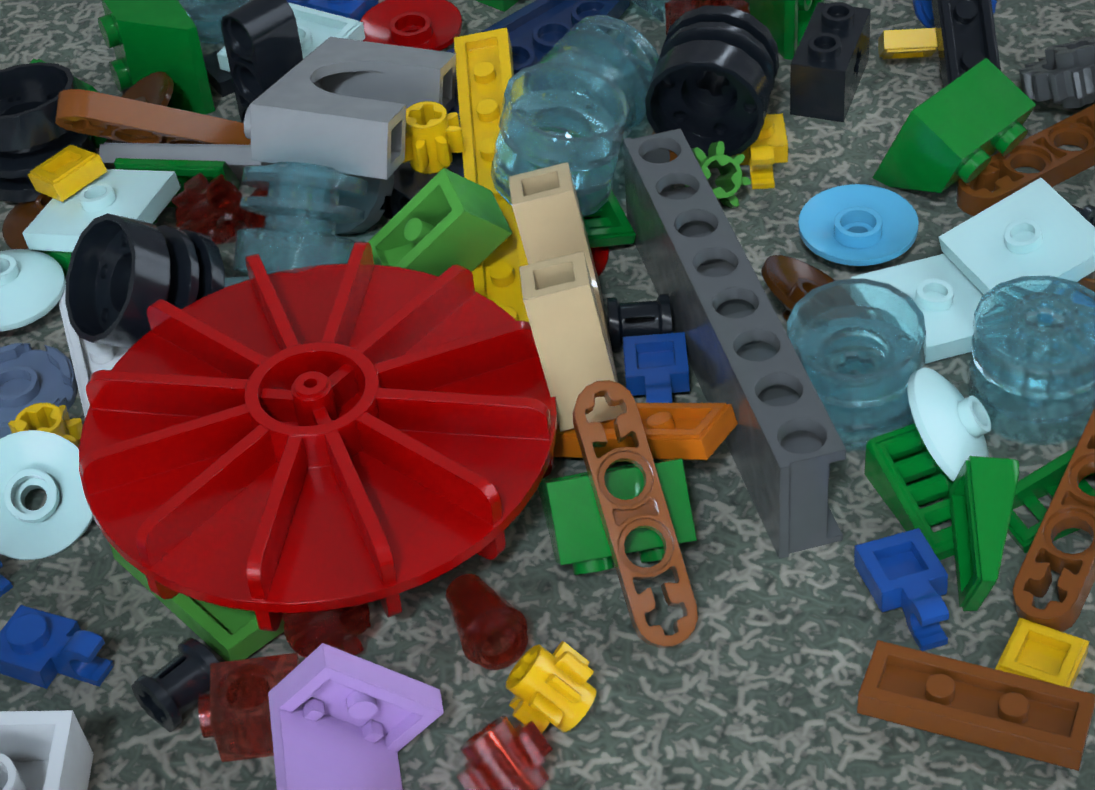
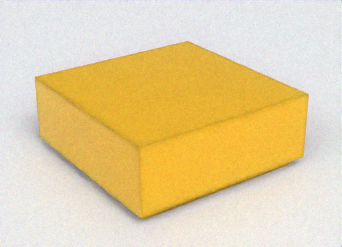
[878,28,938,59]
[27,144,108,202]
[995,618,1090,688]

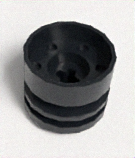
[645,5,779,157]
[0,62,98,203]
[65,213,225,348]

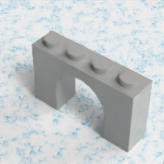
[244,37,456,180]

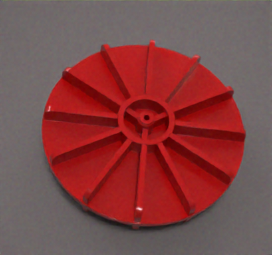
[79,242,557,632]

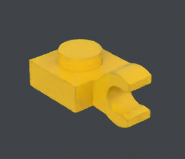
[731,113,788,189]

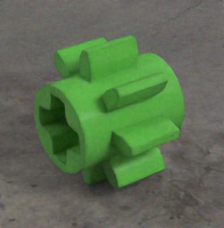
[685,141,751,208]

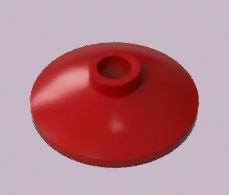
[360,0,462,51]

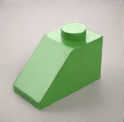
[368,168,512,277]

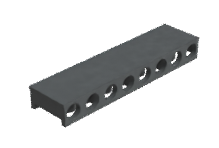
[623,128,846,559]

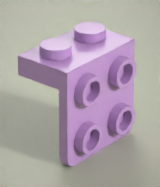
[268,643,444,790]

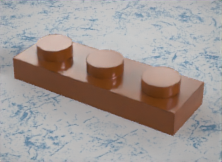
[857,640,1095,771]

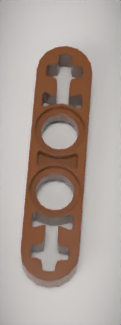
[55,89,251,145]
[956,104,1095,216]
[572,380,698,648]
[1013,409,1095,632]

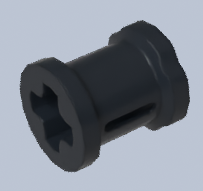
[607,294,672,352]
[131,637,229,732]

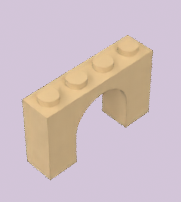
[508,162,623,432]

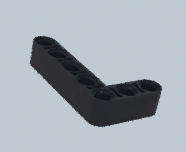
[221,0,453,220]

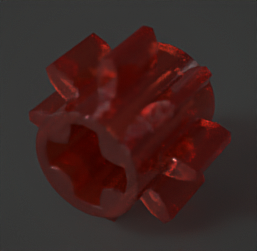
[172,173,247,244]
[282,603,371,657]
[456,715,553,790]

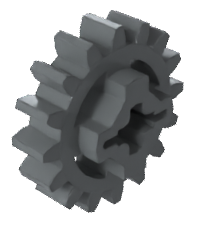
[1019,36,1095,108]

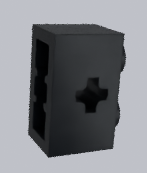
[790,2,871,122]

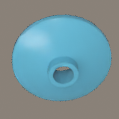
[798,184,919,266]

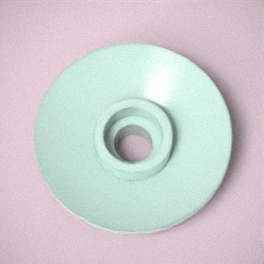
[0,249,66,332]
[907,368,991,482]
[0,430,93,560]

